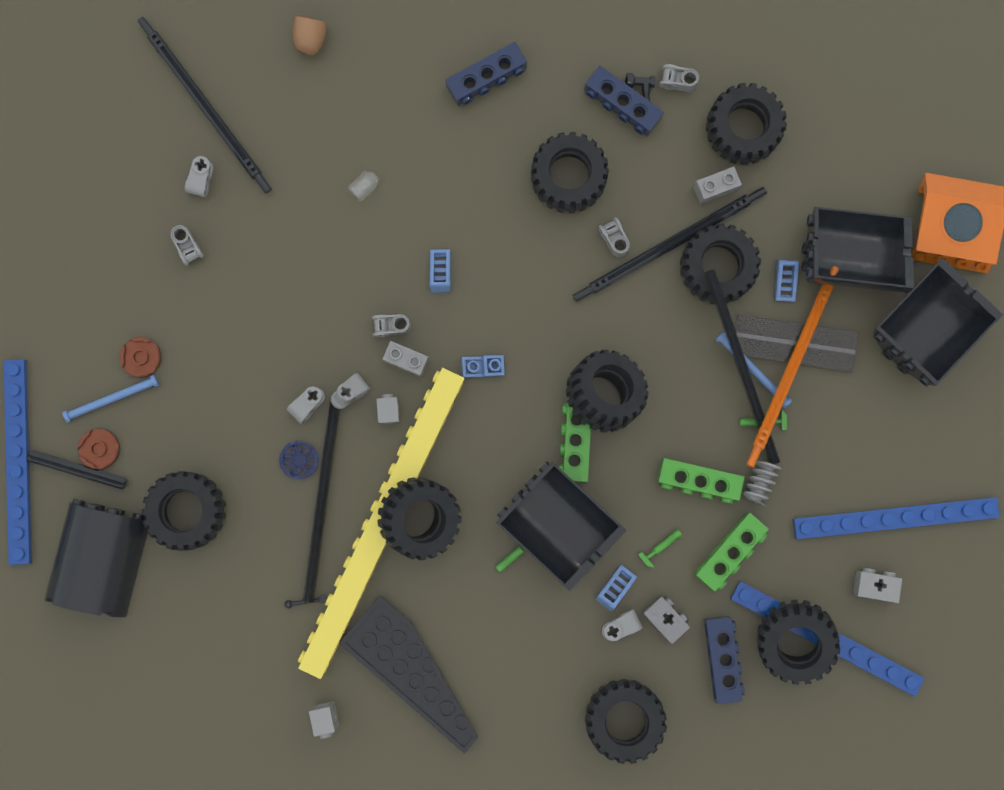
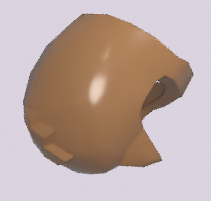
[292,14,326,55]

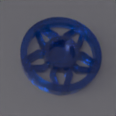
[279,441,318,479]

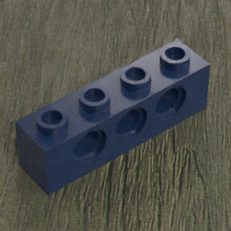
[445,42,527,106]
[584,65,664,137]
[703,616,745,704]

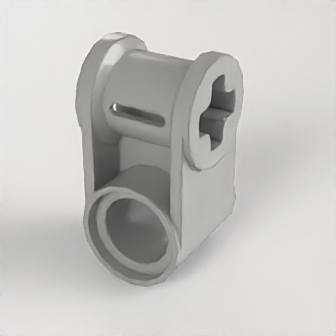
[659,64,699,92]
[184,156,214,198]
[598,217,630,258]
[171,225,204,266]
[372,314,412,338]
[331,373,371,409]
[286,386,325,424]
[602,609,643,641]

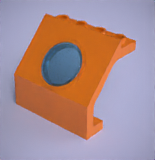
[911,173,1004,274]

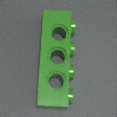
[559,398,591,483]
[656,458,744,504]
[694,513,769,591]

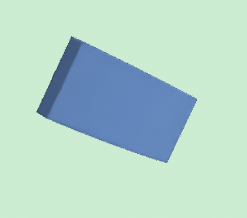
[460,355,505,378]

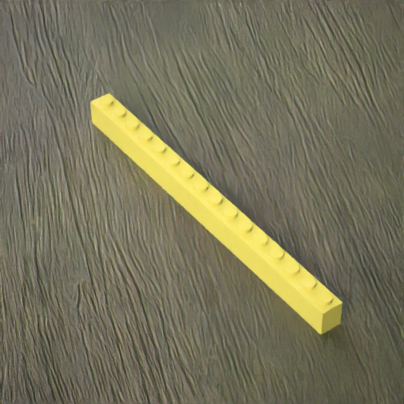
[298,368,465,679]

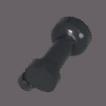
[625,73,655,101]

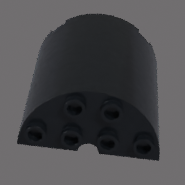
[801,207,914,293]
[873,258,1003,387]
[496,461,627,591]
[44,499,149,617]

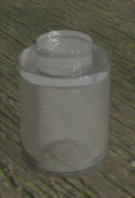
[347,171,379,202]

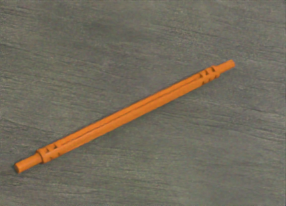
[746,266,839,468]

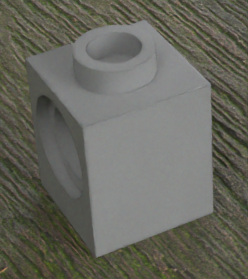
[377,394,400,425]

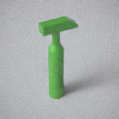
[739,410,787,430]
[638,529,682,568]
[495,546,525,573]

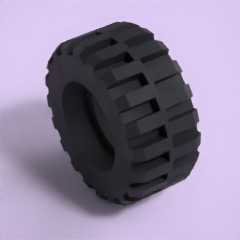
[706,83,787,165]
[531,132,609,214]
[680,224,761,305]
[565,350,649,433]
[142,471,226,551]
[377,477,461,560]
[757,599,840,685]
[585,679,667,764]

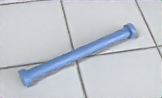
[715,331,792,409]
[62,375,159,423]

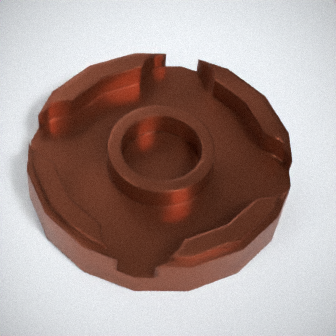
[119,337,162,378]
[78,429,120,469]

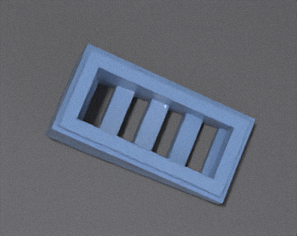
[430,249,451,293]
[775,259,799,302]
[595,565,637,611]

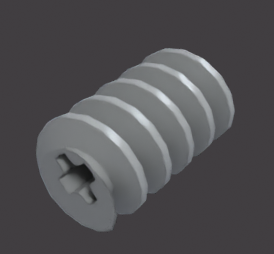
[743,461,781,507]

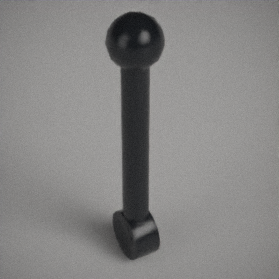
[284,595,327,609]

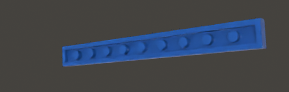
[3,359,32,565]
[793,497,1000,539]
[730,581,925,697]

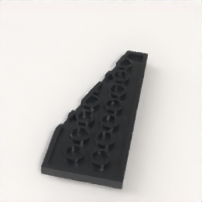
[339,595,478,754]

